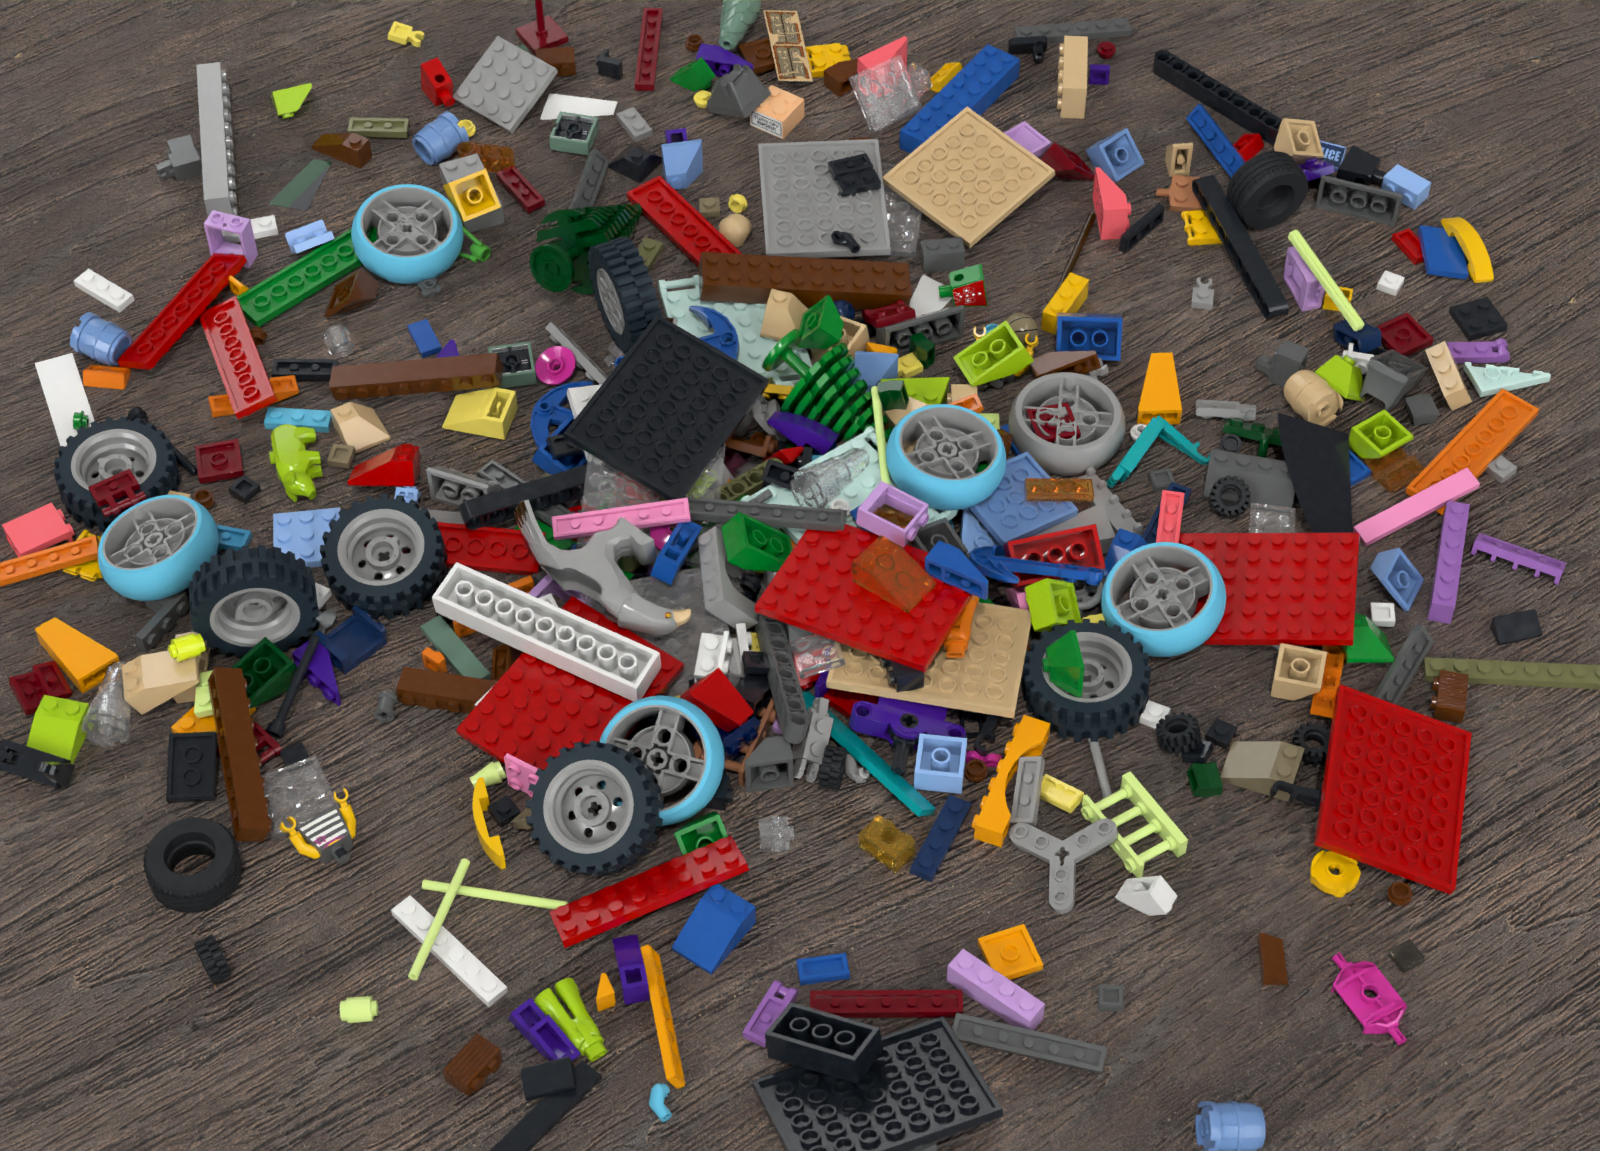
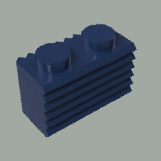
[1333,318,1382,353]

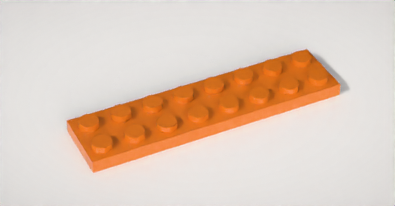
[1405,388,1539,515]

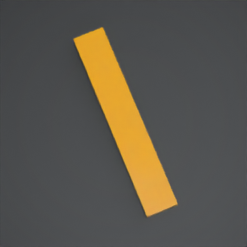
[641,944,685,1089]

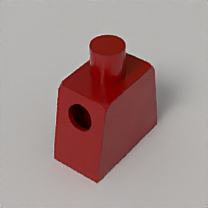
[420,57,455,107]

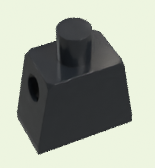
[1336,145,1387,186]

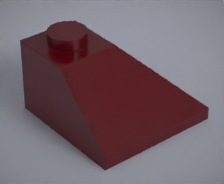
[1040,142,1095,181]

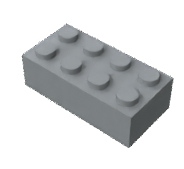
[439,154,504,233]

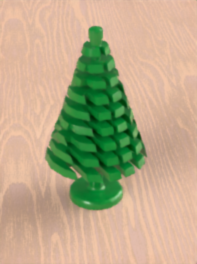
[762,329,893,452]

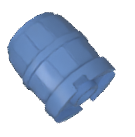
[412,111,469,165]
[70,312,132,366]
[1195,1101,1265,1151]

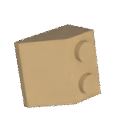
[1270,643,1327,701]

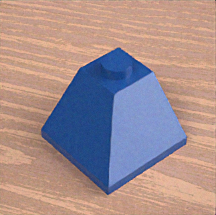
[1103,528,1148,588]

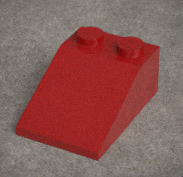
[347,443,421,486]

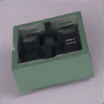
[549,111,599,155]
[488,341,537,388]

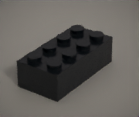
[765,1002,883,1084]

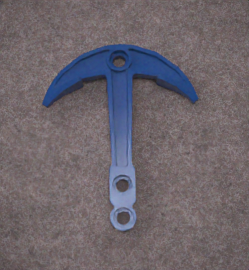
[615,306,740,367]
[530,381,593,448]
[969,545,1104,585]

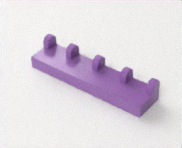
[1471,532,1567,585]

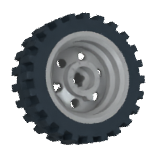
[54,417,180,532]
[320,494,447,620]
[189,545,318,657]
[1023,619,1151,742]
[525,741,664,876]

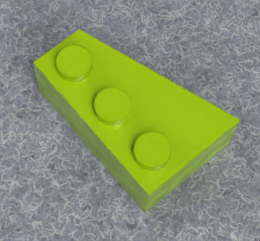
[880,377,950,405]

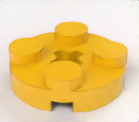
[1310,850,1361,897]

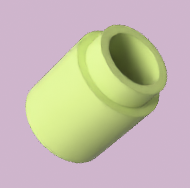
[340,996,378,1023]

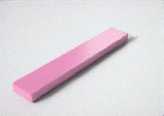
[1353,468,1480,547]
[552,498,691,540]

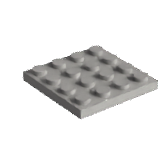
[453,36,558,134]

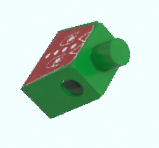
[938,264,988,307]

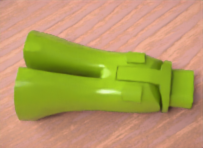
[534,978,607,1062]

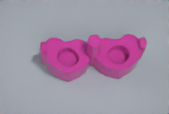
[966,751,1002,767]

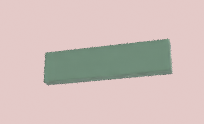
[420,615,491,680]

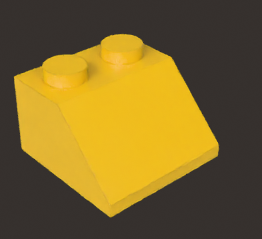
[443,169,501,222]

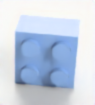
[914,734,967,794]

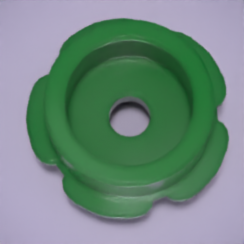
[73,410,89,430]

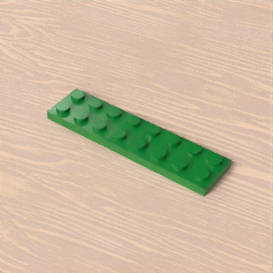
[237,226,377,327]

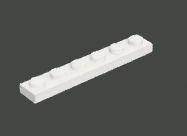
[391,895,508,1007]

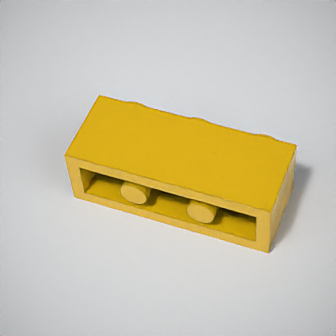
[1041,272,1089,335]

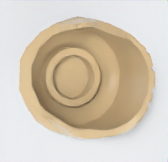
[718,213,752,247]

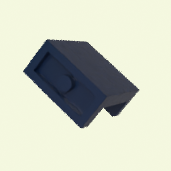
[313,605,387,675]

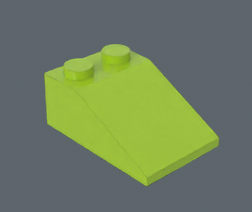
[953,320,1034,387]
[27,695,94,764]

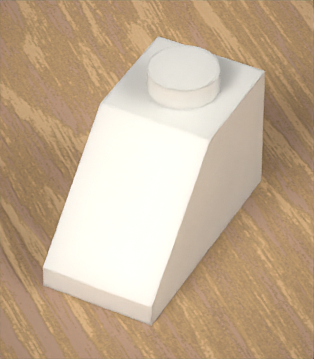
[1115,875,1178,916]

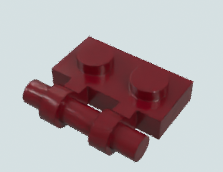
[88,468,147,518]

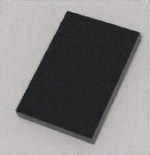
[166,731,218,803]

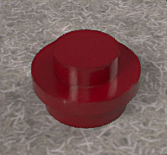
[1097,41,1116,59]

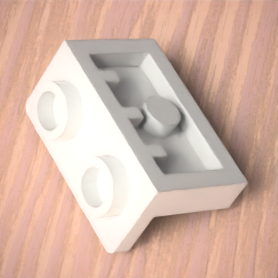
[694,631,733,679]

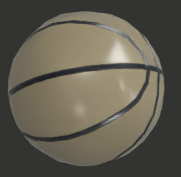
[1005,312,1039,348]

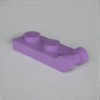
[1447,339,1510,363]
[743,980,799,1048]

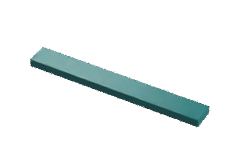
[802,692,936,817]

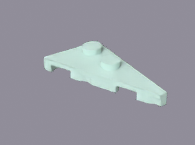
[1463,362,1551,397]

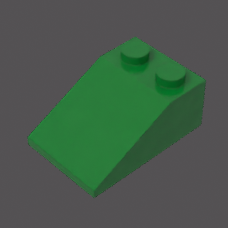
[721,512,793,572]

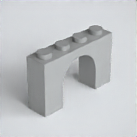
[698,527,759,630]

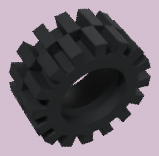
[1209,476,1251,518]
[1156,712,1201,754]
[1292,721,1331,767]
[819,745,847,791]
[194,935,232,984]

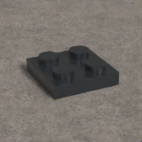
[1449,297,1508,341]

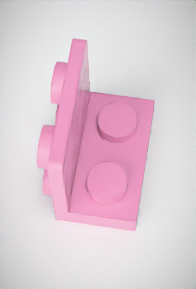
[504,753,539,798]

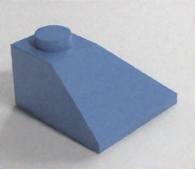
[1086,128,1145,182]
[661,139,703,189]
[854,351,898,392]
[1370,548,1424,612]

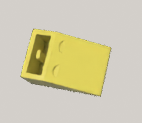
[442,387,518,440]

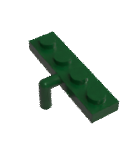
[1223,418,1282,458]

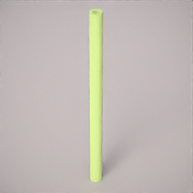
[871,386,891,485]
[408,859,470,980]
[422,879,568,909]

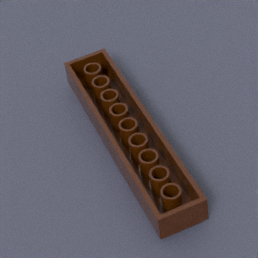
[698,252,912,310]

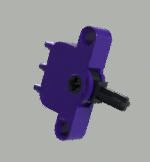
[849,696,966,775]

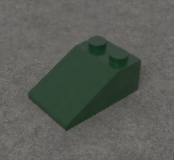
[231,637,297,709]

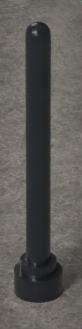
[127,406,198,475]
[265,635,320,739]

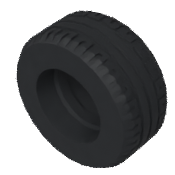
[1226,151,1308,229]
[144,817,242,913]

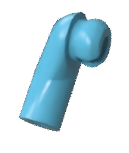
[649,1083,672,1122]

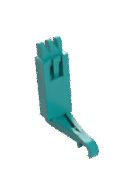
[1106,415,1211,488]

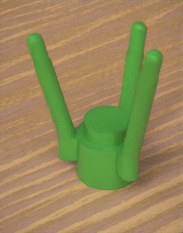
[458,227,492,263]

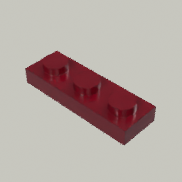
[496,165,545,213]

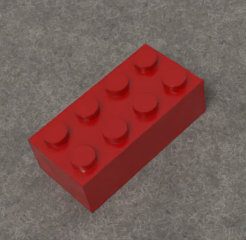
[1003,524,1105,589]

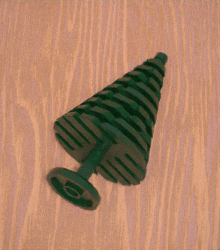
[529,203,643,294]

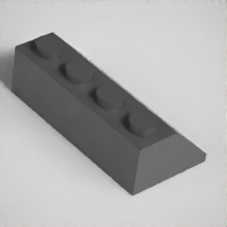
[1316,175,1404,227]
[876,305,965,356]
[1203,449,1295,514]

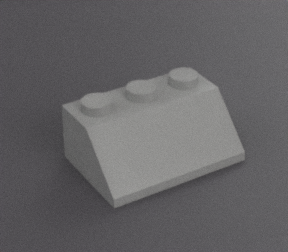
[426,466,501,508]

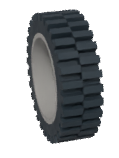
[588,236,662,356]

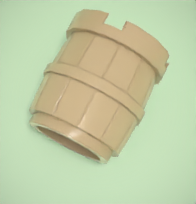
[1284,370,1343,426]

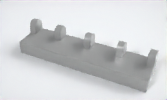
[1074,467,1143,536]

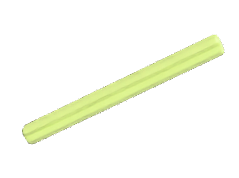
[1288,230,1365,332]

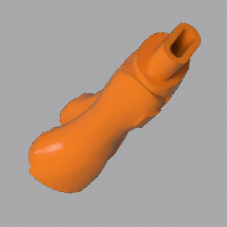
[943,595,980,658]

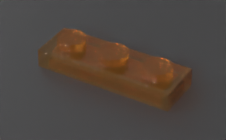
[1024,478,1094,501]

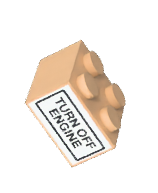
[750,85,805,139]

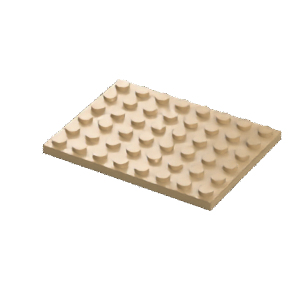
[826,602,1031,718]

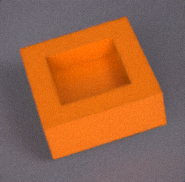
[421,647,447,673]

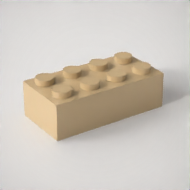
[1057,36,1088,119]

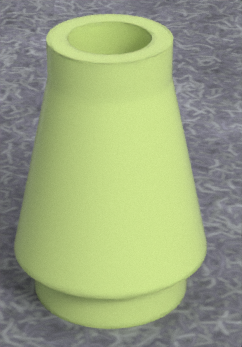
[469,761,507,788]

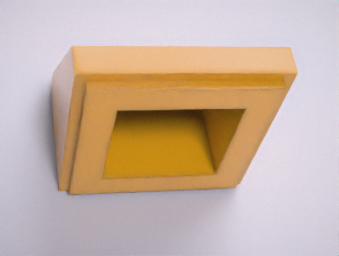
[229,275,250,296]
[596,973,616,1012]

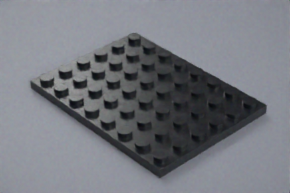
[563,314,770,500]
[752,1016,1004,1151]

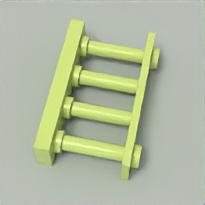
[1081,772,1188,878]

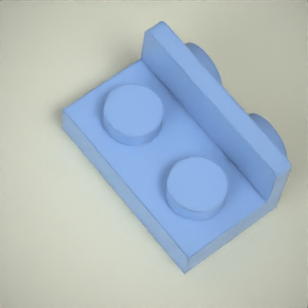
[284,220,335,253]

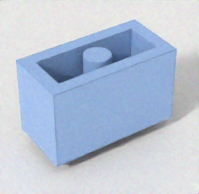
[1381,164,1431,210]

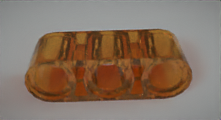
[457,142,515,173]

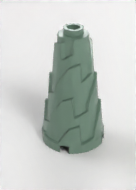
[719,0,761,50]

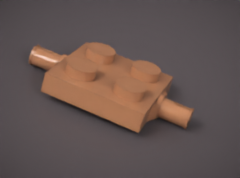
[1156,175,1203,212]

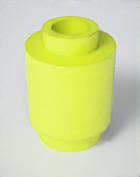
[168,633,205,662]

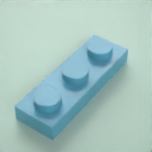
[264,407,332,433]

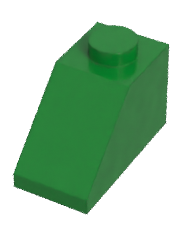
[669,57,716,92]

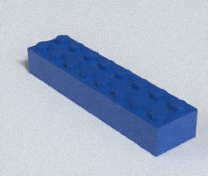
[899,44,1020,154]

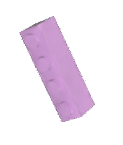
[947,949,1045,1030]

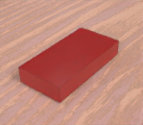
[1391,228,1424,265]

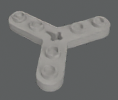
[1009,818,1118,914]

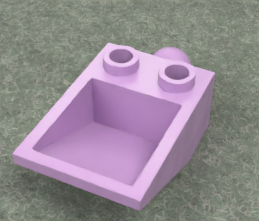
[1004,121,1052,158]

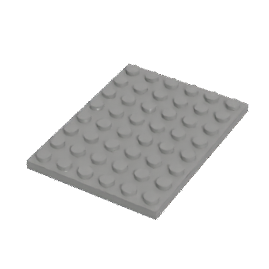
[758,139,891,258]

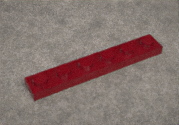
[634,8,663,91]
[810,990,963,1018]

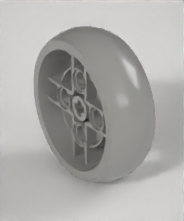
[1008,372,1126,476]

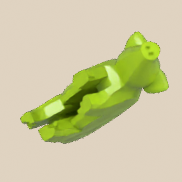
[269,424,323,502]

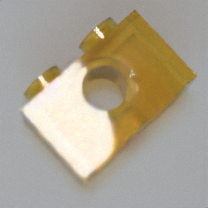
[859,815,916,873]

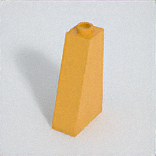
[1136,352,1182,425]
[35,617,122,694]

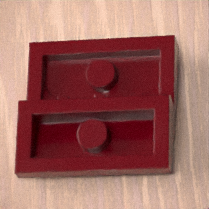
[9,660,72,716]

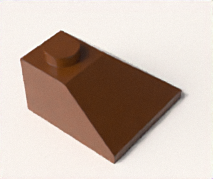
[324,269,379,318]

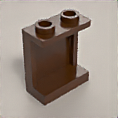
[724,434,779,458]

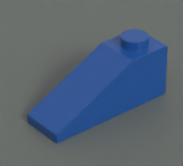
[650,522,702,585]
[925,541,989,600]

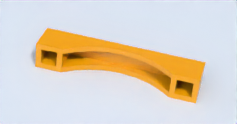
[972,715,1051,848]

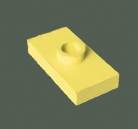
[1040,774,1085,814]

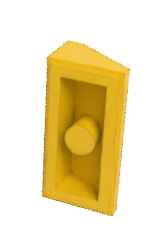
[924,62,963,93]

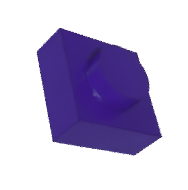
[1089,64,1110,85]

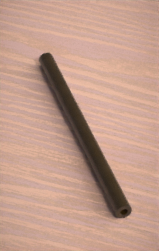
[1052,212,1096,297]

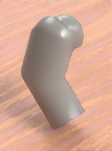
[845,754,870,783]

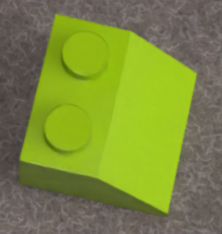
[1349,409,1414,459]
[1025,578,1082,633]

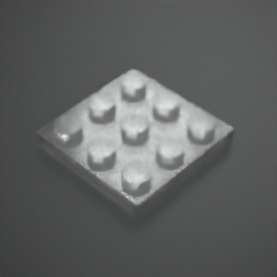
[848,55,922,133]
[261,755,340,841]

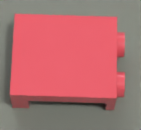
[2,502,75,557]

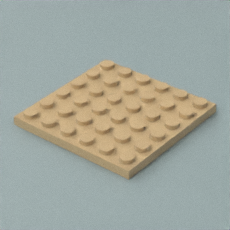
[882,107,1055,248]

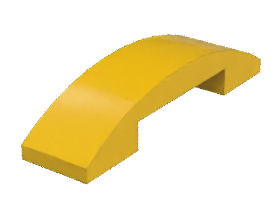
[1440,217,1494,283]
[472,777,506,869]

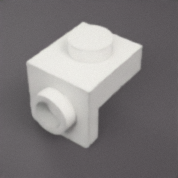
[1342,343,1374,375]

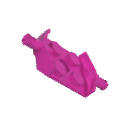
[1331,953,1407,1045]

